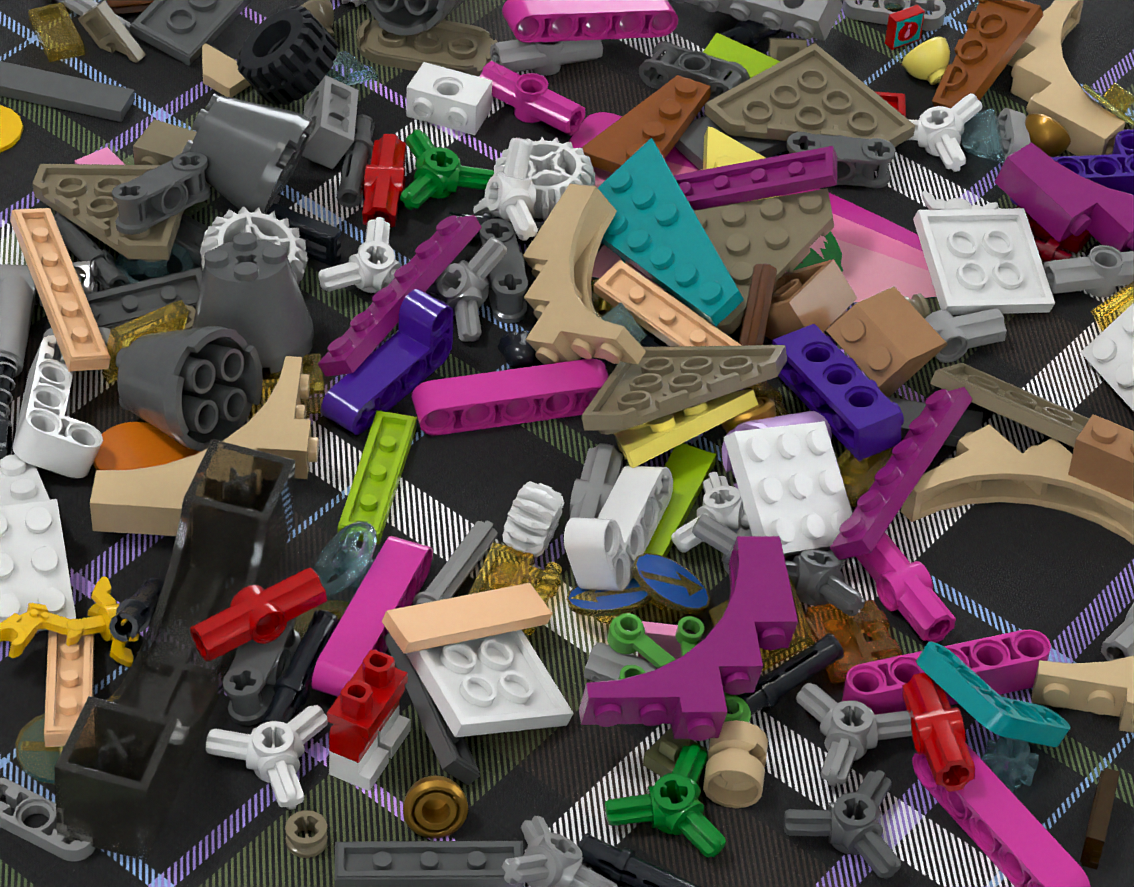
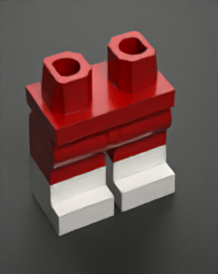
[327,650,411,791]

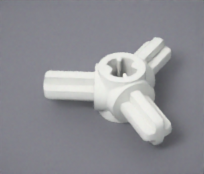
[908,94,982,172]
[473,138,538,241]
[318,217,427,293]
[671,472,750,552]
[206,705,328,810]

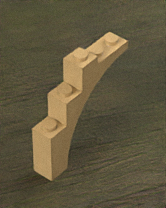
[1008,0,1125,156]
[523,184,646,365]
[90,356,319,537]
[901,424,1134,545]
[1031,656,1134,733]

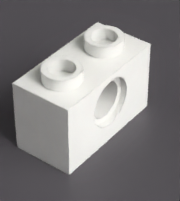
[406,62,492,135]

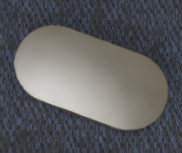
[356,18,497,76]

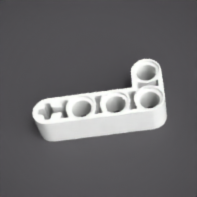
[13,335,103,478]
[564,466,673,591]

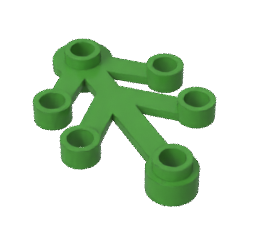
[607,613,751,722]

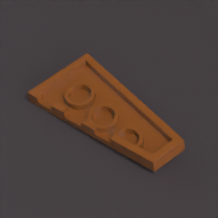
[932,0,1044,109]
[582,75,711,173]

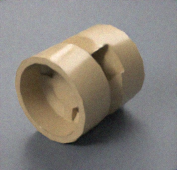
[703,720,768,808]

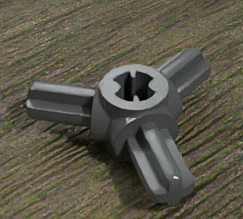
[785,549,865,616]
[783,770,901,879]

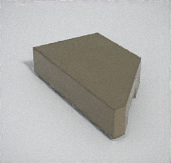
[78,0,146,63]

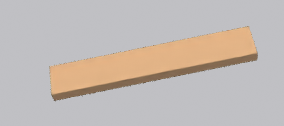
[10,208,111,372]

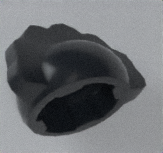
[498,331,539,369]

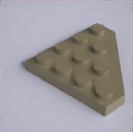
[704,43,915,151]
[32,164,184,262]
[687,188,834,335]
[582,345,787,434]

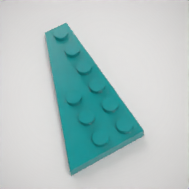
[598,138,744,327]

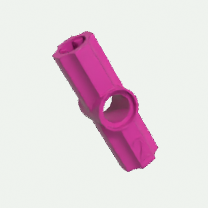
[479,61,585,136]
[855,533,956,643]

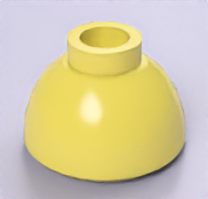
[902,37,950,85]

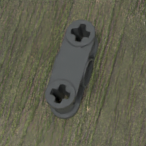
[639,41,750,102]
[786,132,896,189]
[112,152,211,235]
[480,219,528,323]
[223,617,301,726]

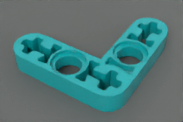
[916,641,1071,747]

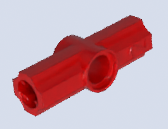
[362,134,407,228]
[190,567,327,662]
[902,673,975,792]

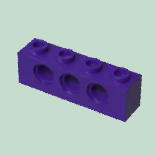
[772,324,904,461]

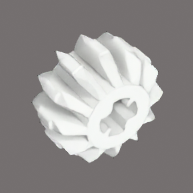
[502,481,564,557]

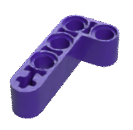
[1010,129,1134,206]
[321,289,453,435]

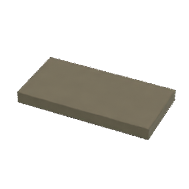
[930,363,1089,447]

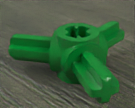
[400,129,494,210]
[605,744,726,857]

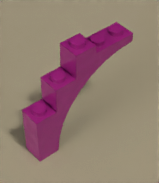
[994,142,1134,252]
[579,536,798,741]

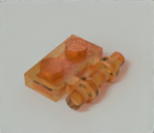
[805,600,902,684]

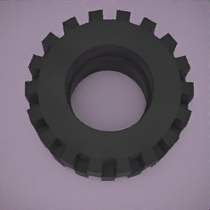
[237,6,338,106]

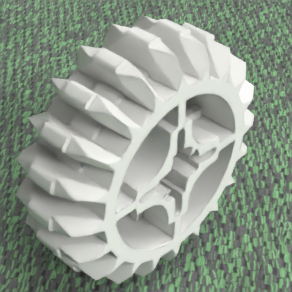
[493,137,595,222]
[200,206,308,284]

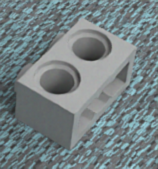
[302,75,359,169]

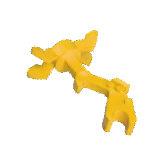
[0,576,139,667]

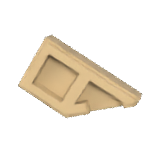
[202,43,251,98]

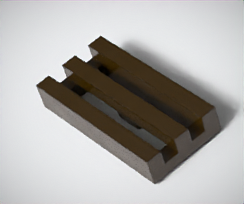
[1080,768,1120,870]

